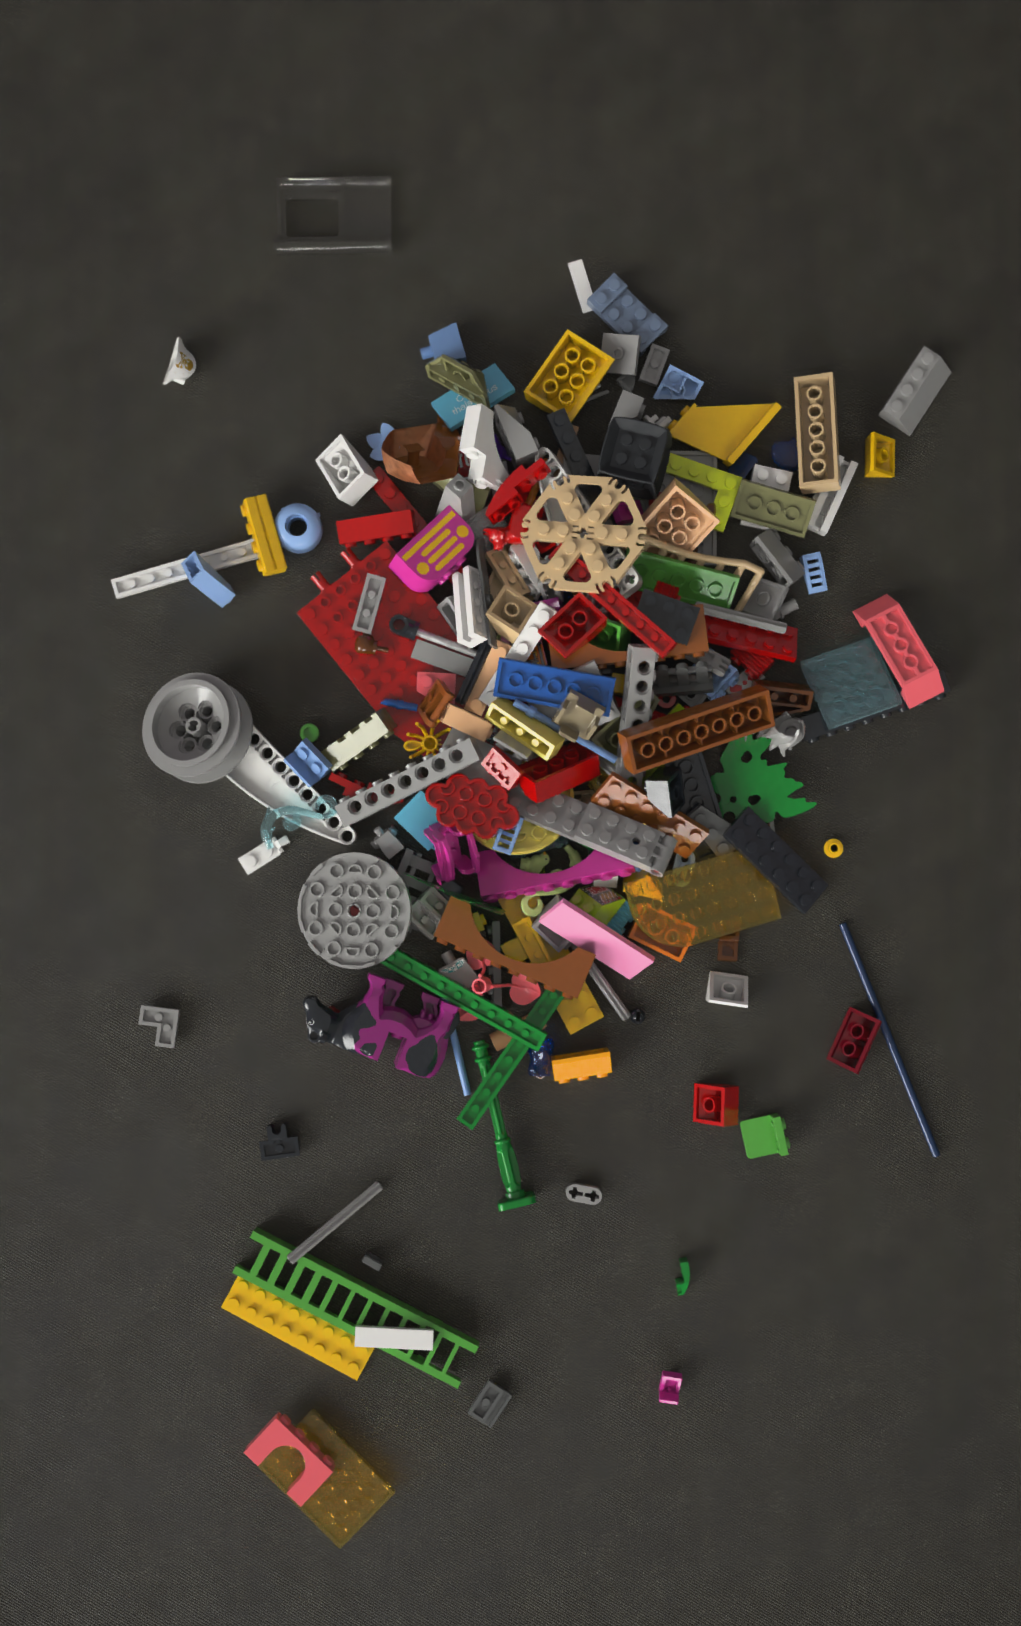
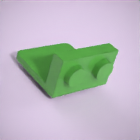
[740,1113,790,1159]

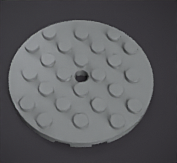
[297,852,412,969]

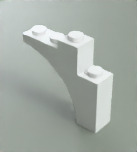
[459,403,509,491]

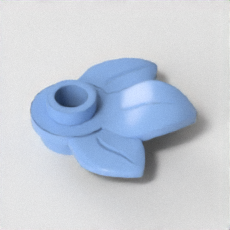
[366,423,400,461]

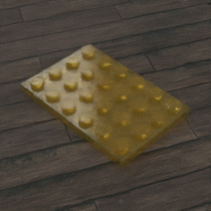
[258,1408,395,1549]

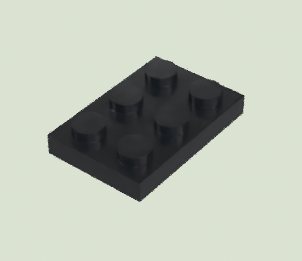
[637,588,700,646]

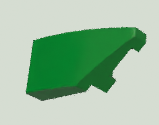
[675,1257,690,1296]

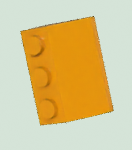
[551,1047,612,1084]

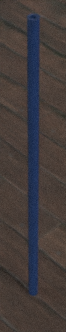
[839,922,940,1157]

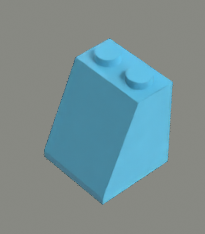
[394,790,438,851]

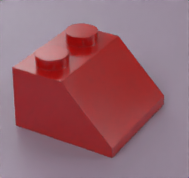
[693,1083,739,1127]

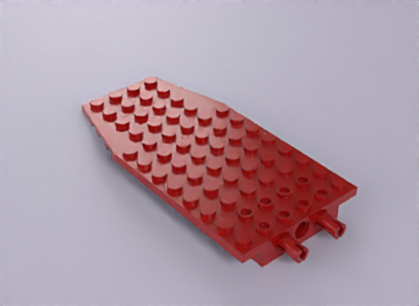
[297,541,501,756]

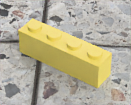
[484,698,565,761]

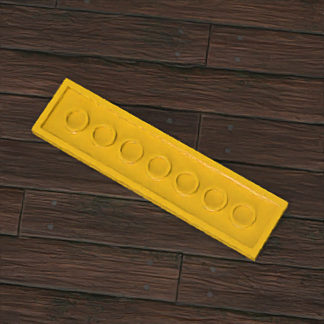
[498,894,604,1035]
[221,1276,374,1381]

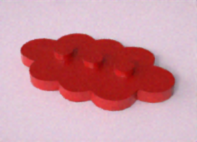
[425,773,520,840]

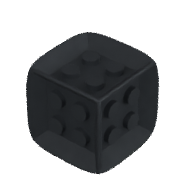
[597,417,672,500]

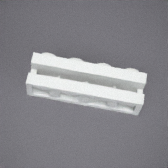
[807,455,859,537]
[452,565,488,648]

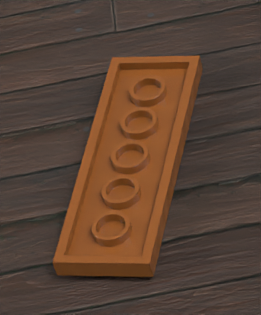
[590,772,709,859]

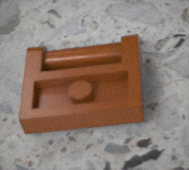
[417,678,455,728]

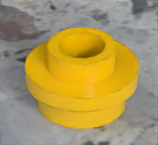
[824,839,843,858]

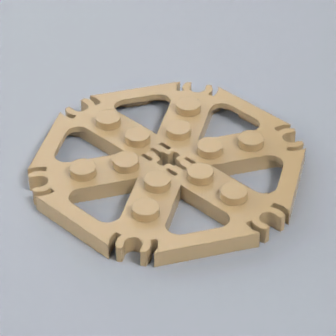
[520,475,647,594]

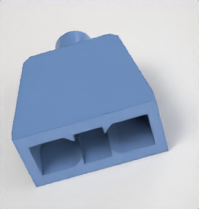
[420,323,467,363]

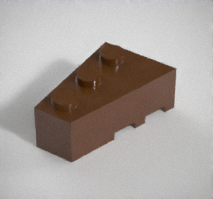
[751,679,814,716]

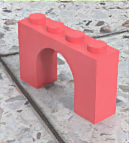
[244,1412,335,1507]

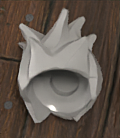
[762,711,806,757]

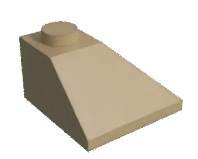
[485,584,538,643]

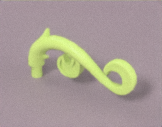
[520,844,582,917]

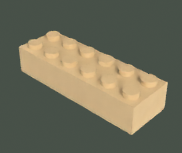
[794,372,841,495]

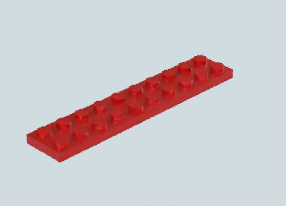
[608,588,798,663]

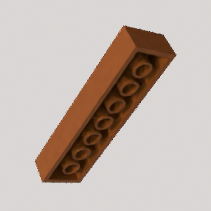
[617,685,775,774]

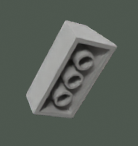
[878,346,951,436]

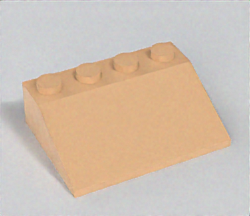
[638,478,720,559]

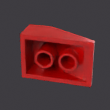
[537,592,608,659]

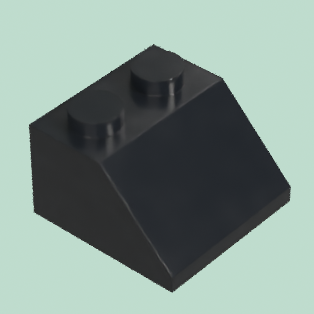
[644,767,685,818]

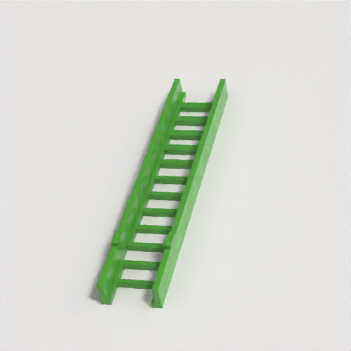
[232,1227,479,1389]

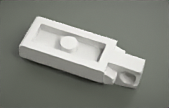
[238,836,290,875]

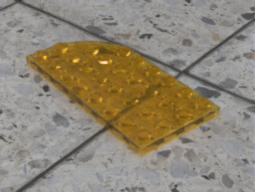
[623,850,781,947]

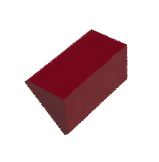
[826,1007,882,1074]

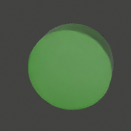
[300,723,320,743]

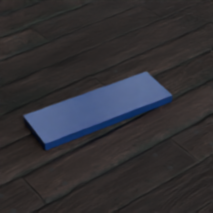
[493,657,616,717]

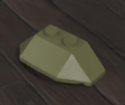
[425,354,490,409]

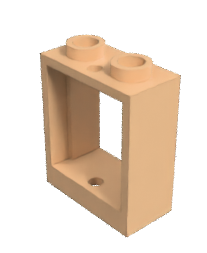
[438,702,493,742]

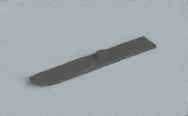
[476,537,498,649]

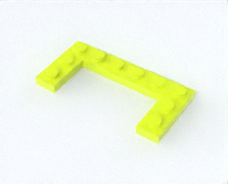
[633,453,742,533]

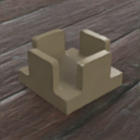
[552,688,606,743]

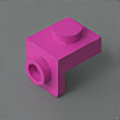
[659,1370,682,1405]

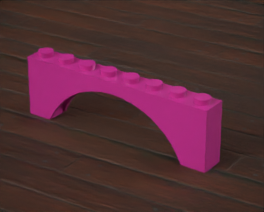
[477,850,636,903]

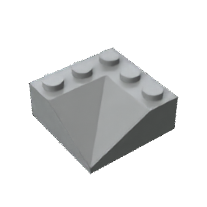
[494,404,540,470]

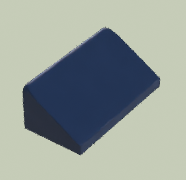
[727,452,759,479]

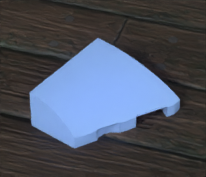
[653,364,704,400]

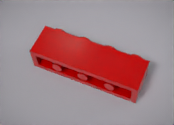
[336,509,418,548]

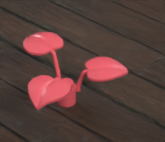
[458,940,541,1021]

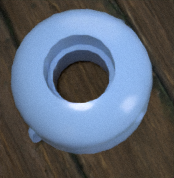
[274,503,323,554]

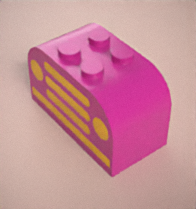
[388,505,474,592]

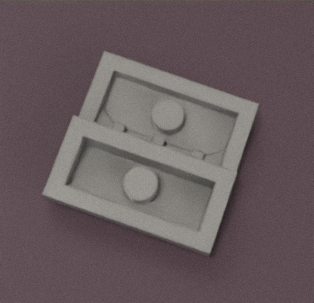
[411,886,448,940]

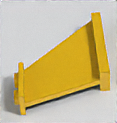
[667,402,782,467]

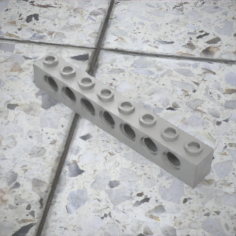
[615,643,658,790]
[334,736,484,827]

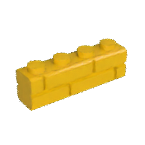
[240,494,287,576]

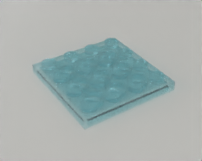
[800,637,903,730]

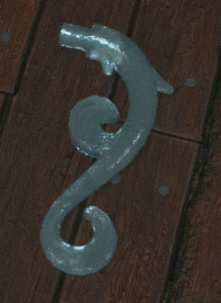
[260,795,338,849]

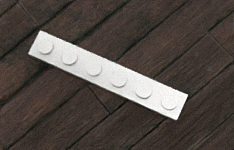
[479,601,557,706]

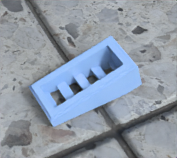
[799,551,828,595]
[492,817,524,856]

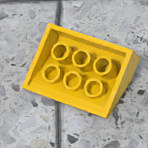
[524,329,615,423]

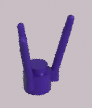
[494,434,512,461]

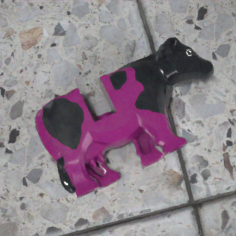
[303,972,460,1078]

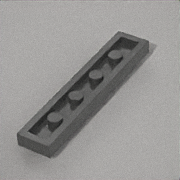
[486,921,502,1007]

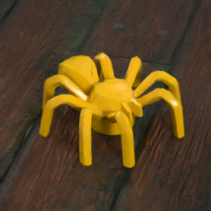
[403,719,451,759]

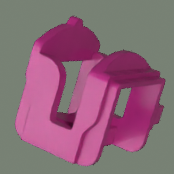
[424,822,480,885]

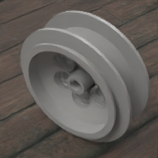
[142,673,253,784]

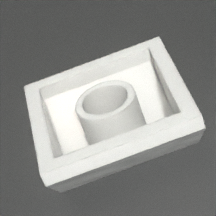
[706,971,748,1008]

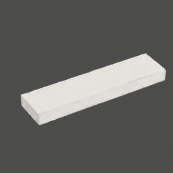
[354,1325,434,1351]

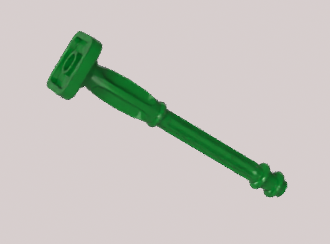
[472,1040,537,1211]

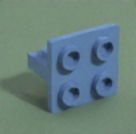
[283,738,333,787]

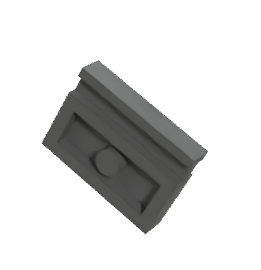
[467,1379,512,1429]

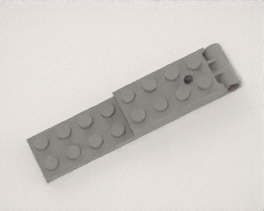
[508,784,678,877]

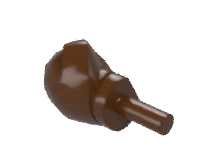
[355,633,389,655]

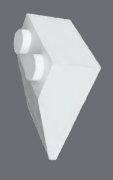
[315,434,379,506]
[740,464,793,532]

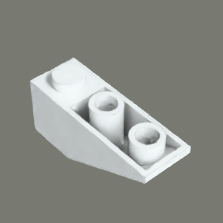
[508,544,541,601]

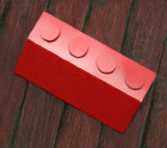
[518,742,600,803]

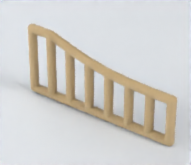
[617,535,765,612]

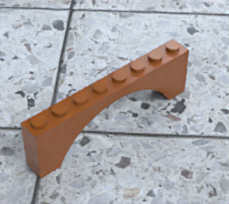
[549,604,709,670]
[433,896,596,1000]

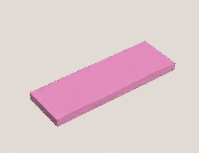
[539,898,655,980]

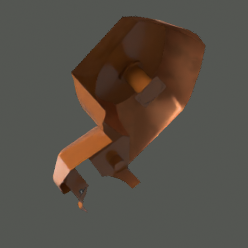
[381,415,461,484]

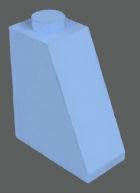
[181,551,235,608]

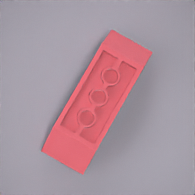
[853,594,944,709]

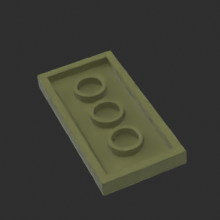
[730,478,816,538]

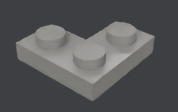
[138,1004,181,1048]

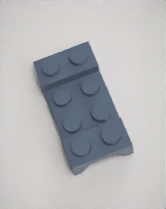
[587,273,668,357]

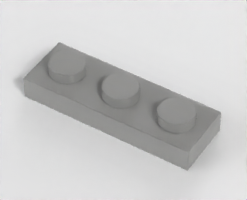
[352,573,386,635]

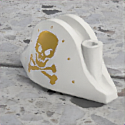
[163,337,196,385]

